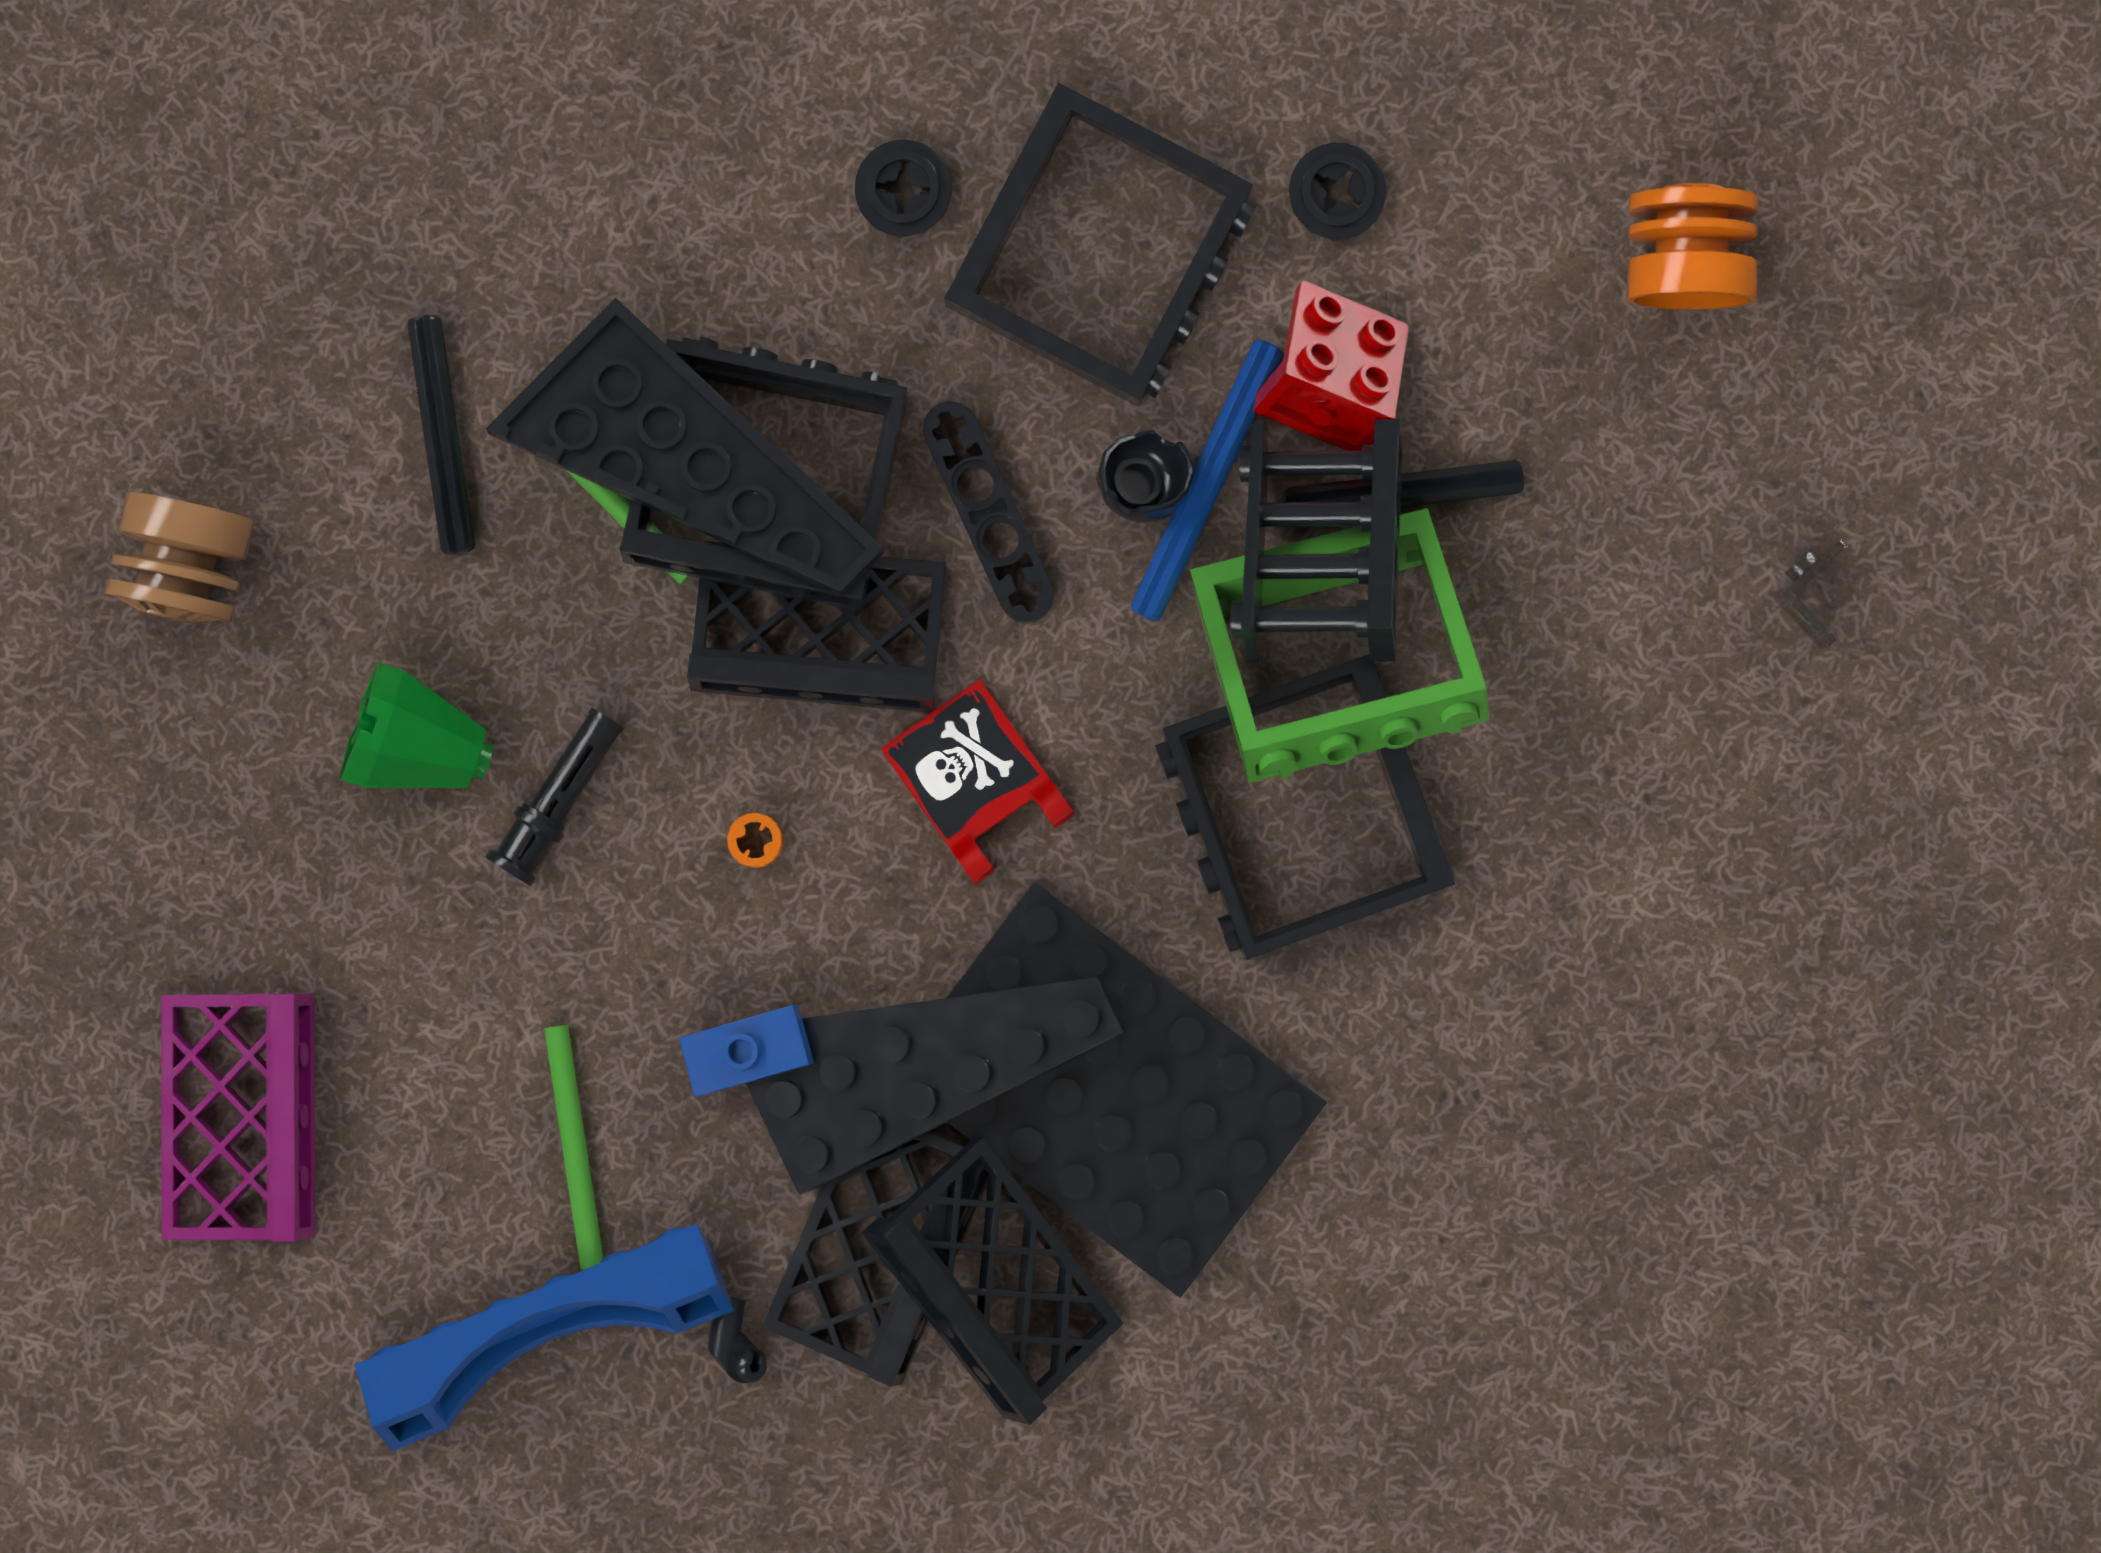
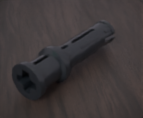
[485,708,624,886]

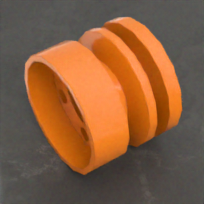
[1627,183,1758,310]

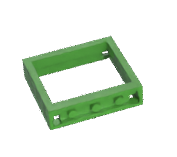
[1190,508,1489,783]

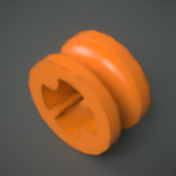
[727,813,783,868]

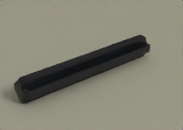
[407,315,475,555]
[1283,460,1524,508]

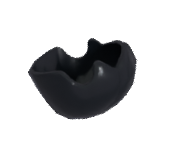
[1096,430,1194,523]

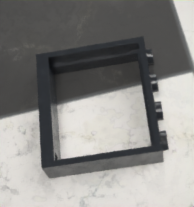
[944,82,1257,407]
[620,336,907,611]
[1155,654,1455,960]

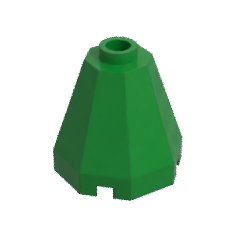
[338,662,494,788]

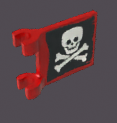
[880,679,1075,885]

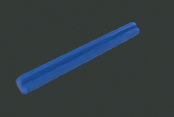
[1131,339,1283,621]

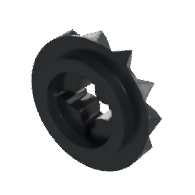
[855,140,952,238]
[1288,143,1386,241]

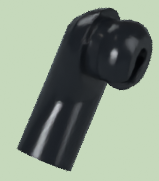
[708,1297,767,1383]

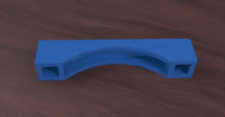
[354,1223,734,1452]

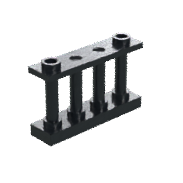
[1231,419,1403,663]

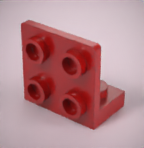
[1253,281,1409,450]

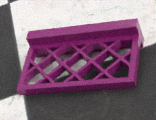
[161,993,315,1242]

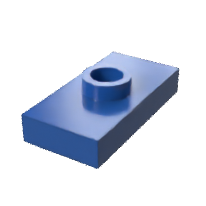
[679,1005,814,1097]

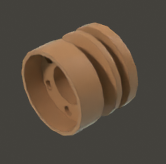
[104,492,254,624]

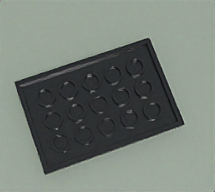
[947,882,1327,1298]

